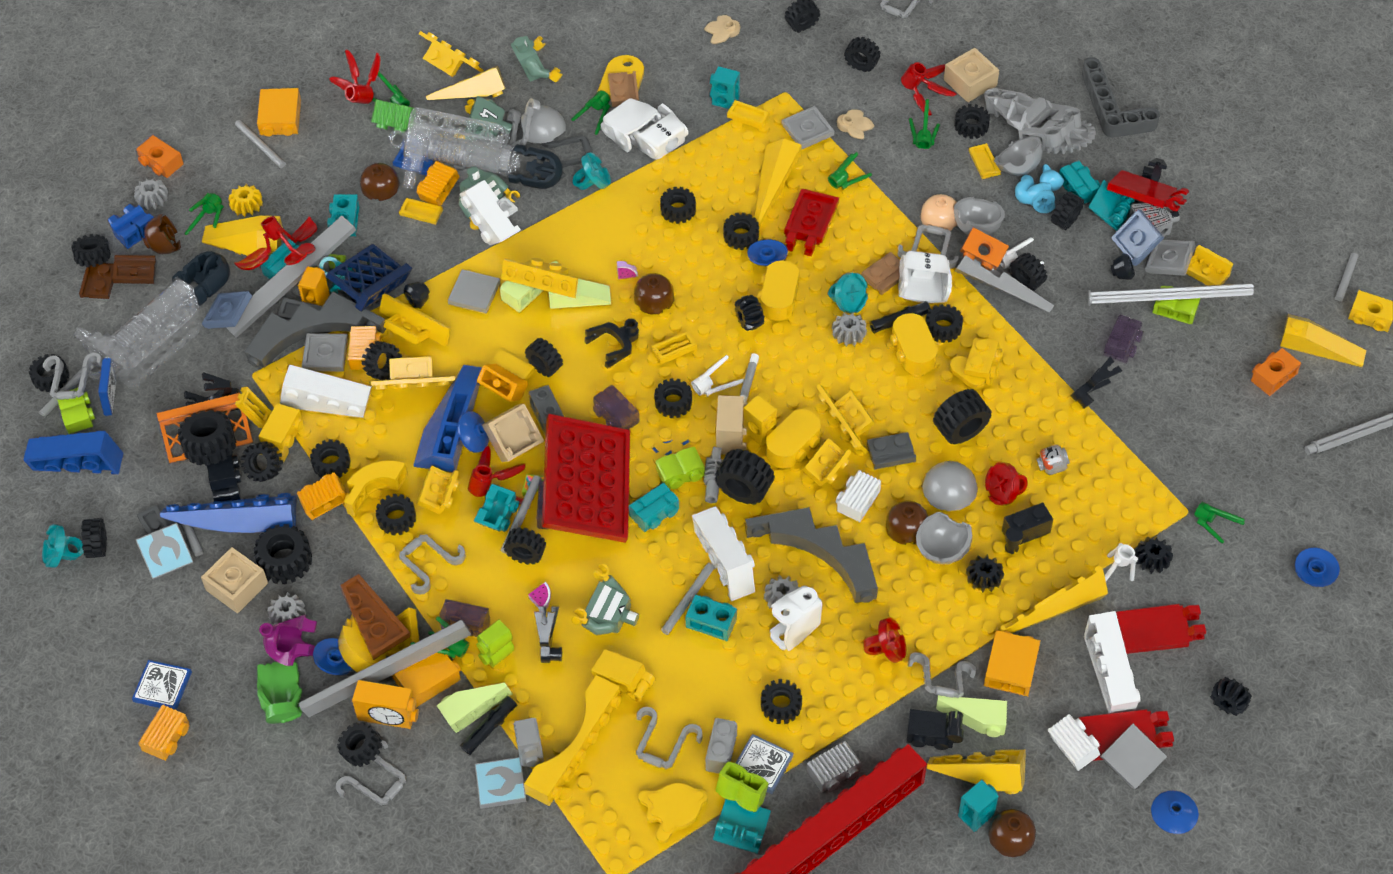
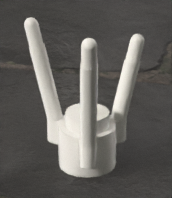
[1000,237,1044,269]
[691,355,744,397]
[1105,543,1138,581]

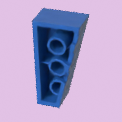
[23,431,124,474]

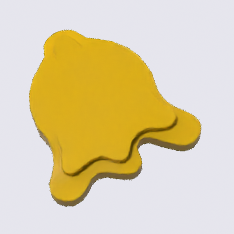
[639,783,707,843]

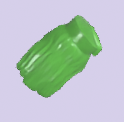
[257,662,302,724]

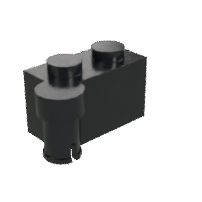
[207,453,242,502]
[1002,502,1053,554]
[906,709,964,750]

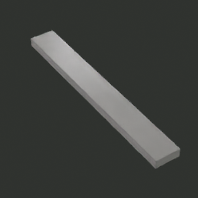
[225,216,356,338]
[299,620,471,717]

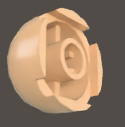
[920,194,957,231]

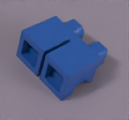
[108,204,154,249]

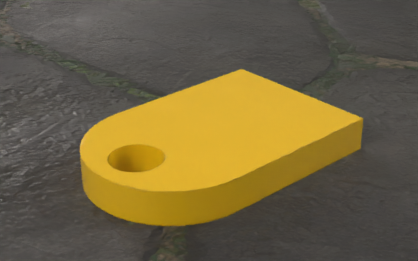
[597,55,644,99]

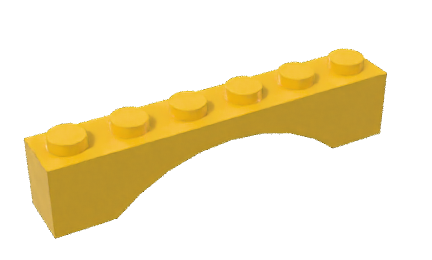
[524,675,622,806]

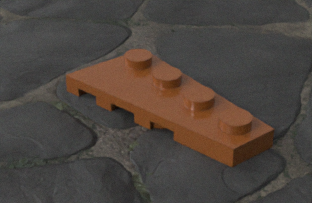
[340,574,410,660]

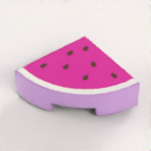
[617,261,638,279]
[528,582,551,609]

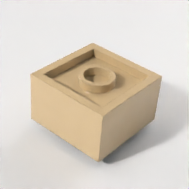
[944,48,999,102]
[716,395,748,455]
[482,404,544,462]
[201,547,268,614]

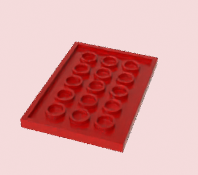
[542,414,630,543]

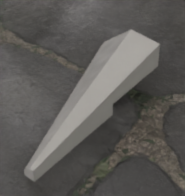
[955,255,1054,313]

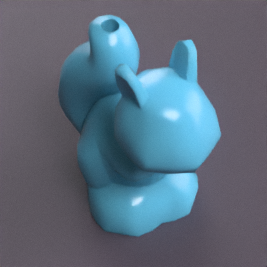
[1015,164,1065,213]

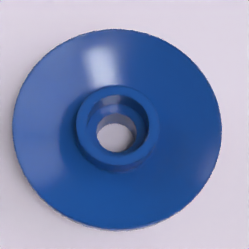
[747,240,788,266]
[458,411,489,453]
[1295,548,1340,587]
[313,638,353,675]
[1151,791,1199,834]

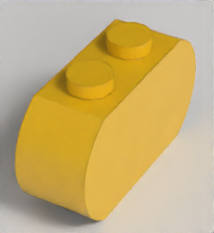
[757,260,800,321]
[890,313,938,375]
[766,409,821,469]

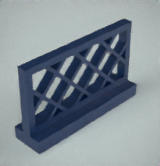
[326,244,412,312]

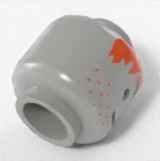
[1037,444,1070,475]

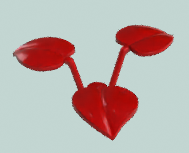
[234,216,318,270]

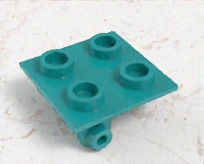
[1088,180,1135,231]
[713,799,771,854]

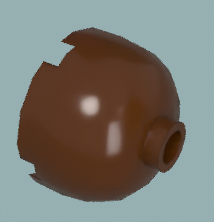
[360,163,400,201]
[143,214,181,254]
[634,273,674,314]
[886,500,929,545]
[988,809,1036,857]

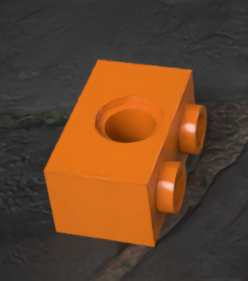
[136,135,184,178]
[960,227,1009,271]
[1251,348,1301,396]

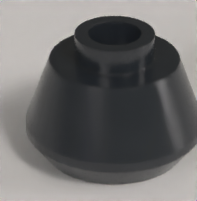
[1110,253,1135,280]
[403,282,430,308]

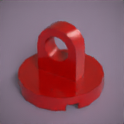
[985,462,1028,505]
[863,617,907,663]

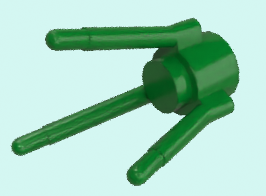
[372,71,410,107]
[571,90,611,135]
[909,99,940,149]
[828,152,872,189]
[184,193,224,235]
[1194,501,1245,543]
[410,616,470,658]

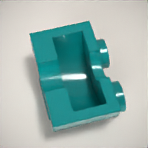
[474,484,519,532]

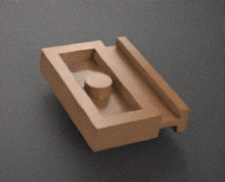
[608,71,639,107]
[861,252,900,295]

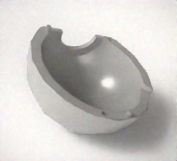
[520,105,566,143]
[994,136,1043,176]
[954,197,1005,235]
[922,461,978,511]
[916,512,972,564]

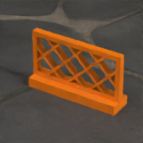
[156,393,253,463]

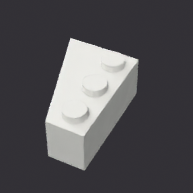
[460,180,521,245]

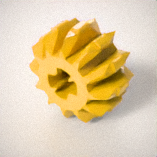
[228,183,263,217]

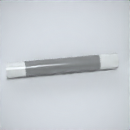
[740,354,759,402]

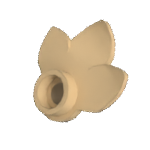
[704,15,740,44]
[837,110,874,139]

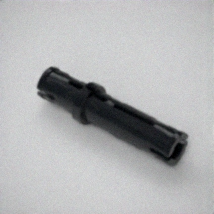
[869,301,930,334]
[460,696,518,756]

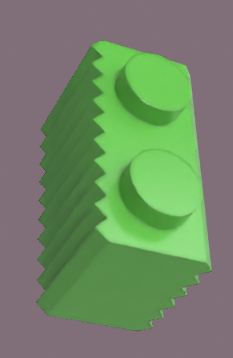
[371,99,417,134]

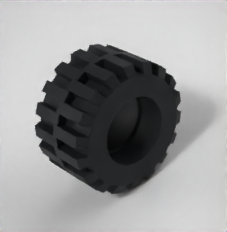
[933,389,992,444]
[178,410,237,466]
[715,449,775,505]
[253,524,312,584]

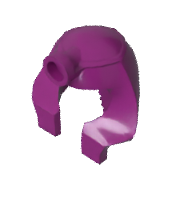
[259,614,317,666]

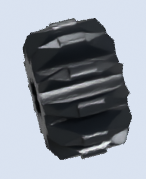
[734,295,765,331]
[1135,536,1173,574]
[966,554,1004,593]
[1210,677,1252,716]

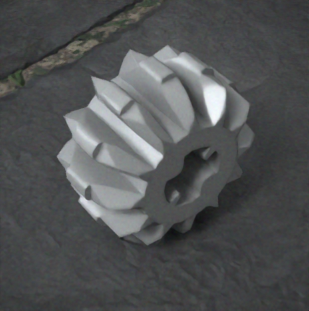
[134,177,168,211]
[832,312,867,347]
[764,575,800,609]
[267,592,306,625]

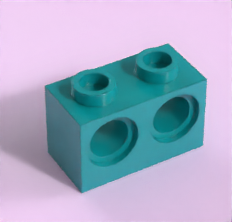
[710,66,740,109]
[327,194,360,236]
[685,595,737,641]
[958,780,999,832]

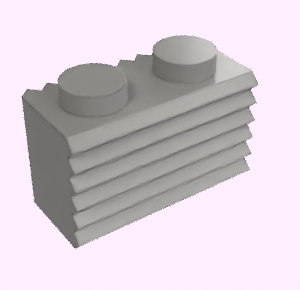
[514,718,544,767]
[705,718,737,774]
[807,741,861,793]

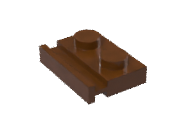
[112,255,156,284]
[79,263,114,299]

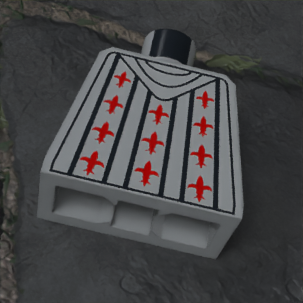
[1128,203,1180,237]

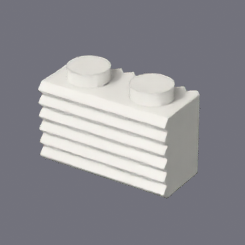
[836,470,881,522]
[1048,714,1100,771]

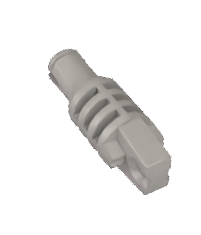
[704,447,723,503]

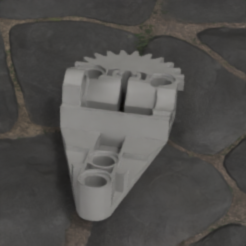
[984,88,1096,154]

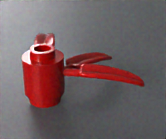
[329,50,381,104]
[901,62,957,115]
[468,446,526,504]

